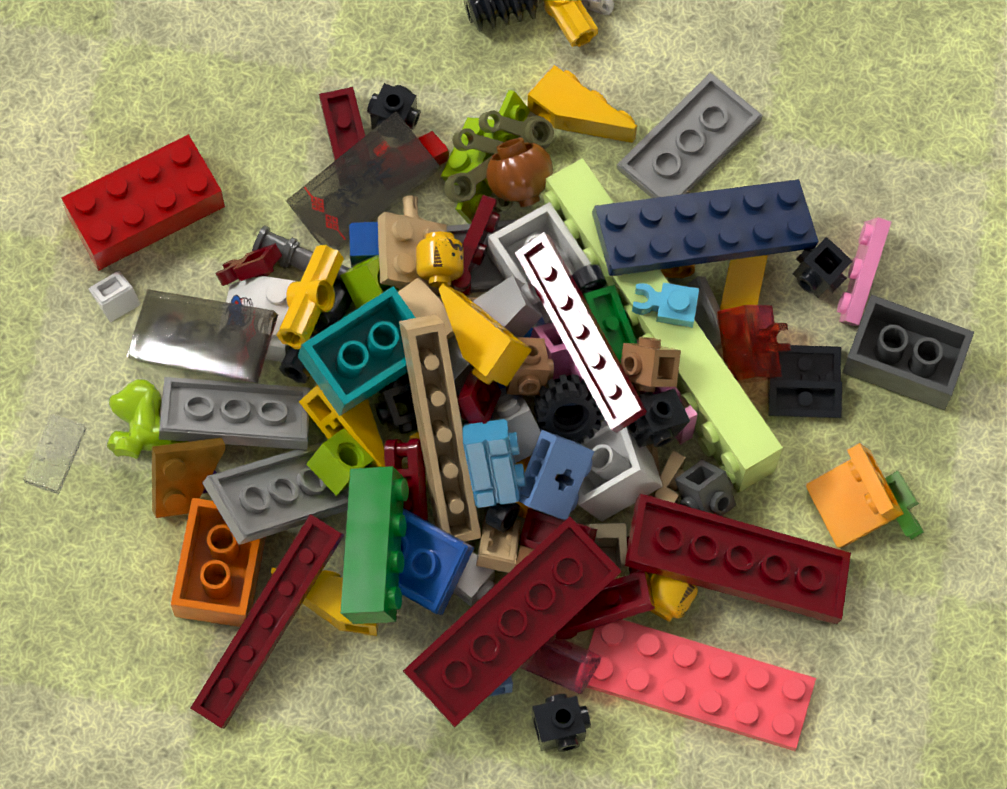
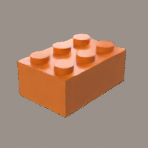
[171,498,266,627]

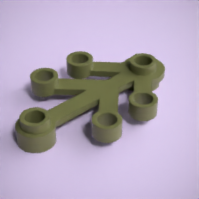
[444,110,554,212]

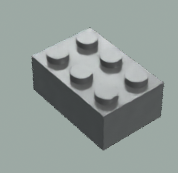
[842,295,974,410]

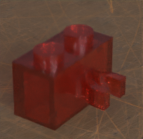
[717,305,791,383]

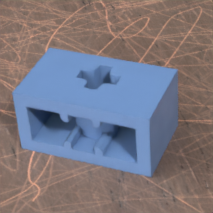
[518,430,595,520]

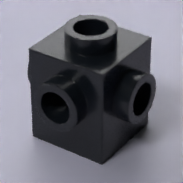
[367,83,421,142]
[792,237,853,298]
[375,379,418,434]
[627,388,690,448]
[532,694,591,752]

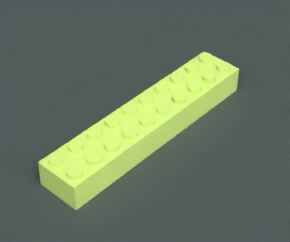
[543,158,783,493]

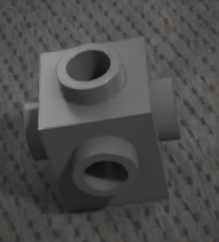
[675,459,737,516]

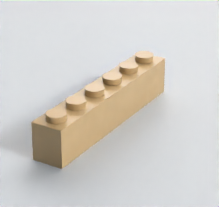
[399,314,481,542]

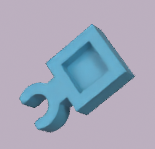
[632,283,699,328]

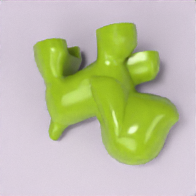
[107,379,189,459]

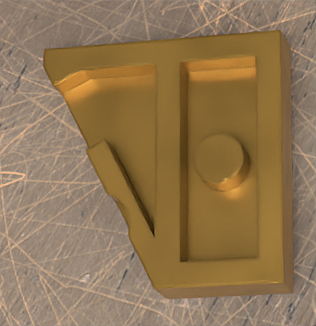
[152,438,225,518]

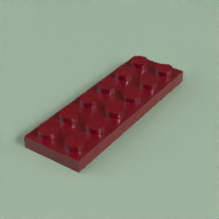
[624,493,851,625]
[403,516,622,728]

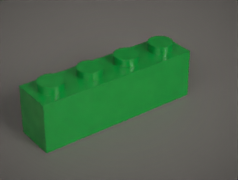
[340,466,409,624]

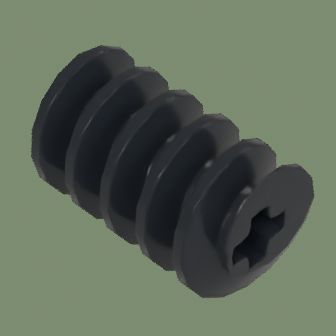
[463,0,538,32]

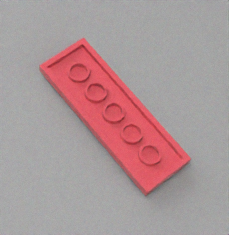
[578,619,816,751]

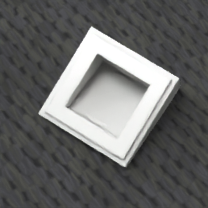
[88,271,141,323]

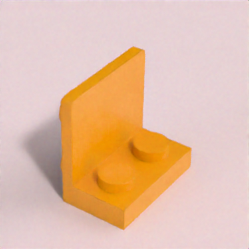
[806,443,904,548]

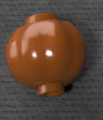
[486,138,553,207]

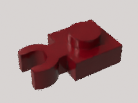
[215,243,282,286]

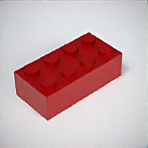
[61,134,225,271]

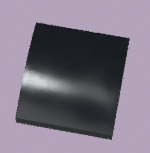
[768,344,842,418]

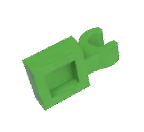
[885,470,924,540]

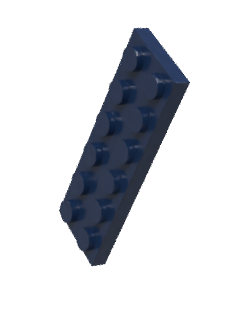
[592,179,819,276]

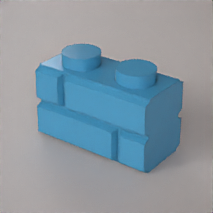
[463,419,526,508]

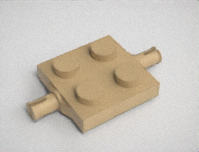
[378,195,447,295]

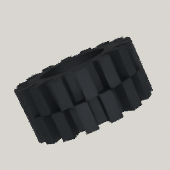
[534,374,604,444]

